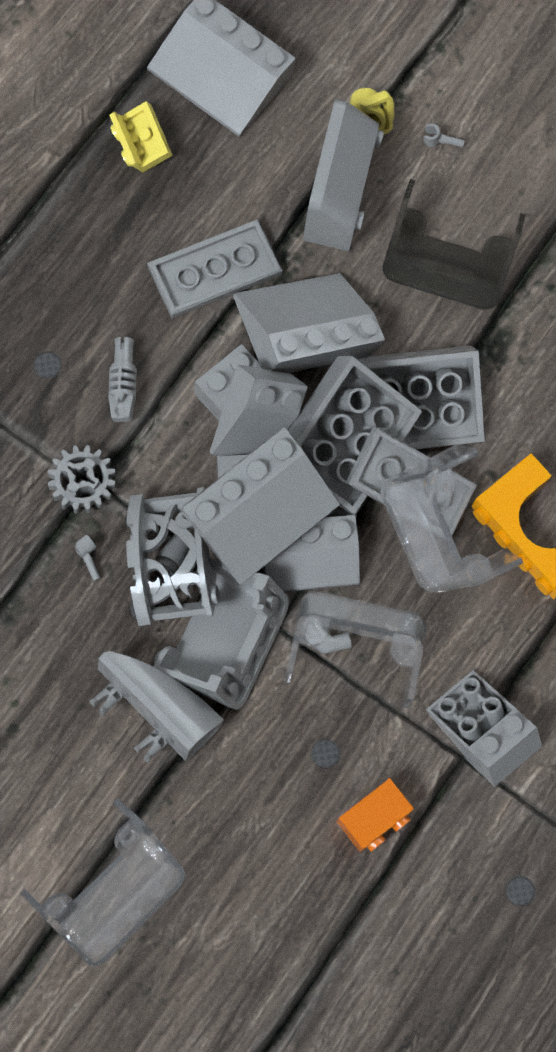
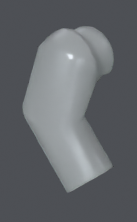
[305,623,351,654]

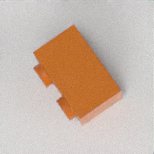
[336,778,414,852]

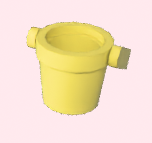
[350,88,394,135]

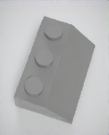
[263,515,360,592]

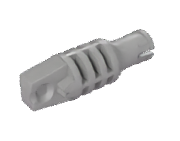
[108,337,137,422]

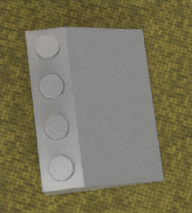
[147,0,296,137]
[233,273,385,373]
[356,346,485,449]
[288,356,422,515]
[179,427,340,585]

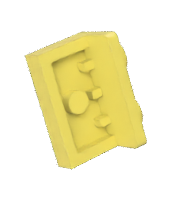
[109,101,173,173]

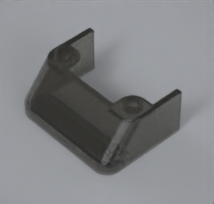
[382,179,526,310]

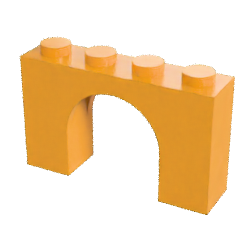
[471,453,556,600]

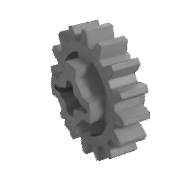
[48,445,116,514]

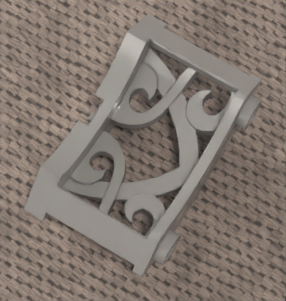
[126,487,220,626]

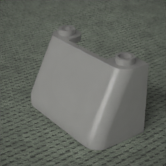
[153,558,289,710]

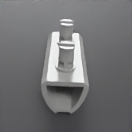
[90,651,224,763]

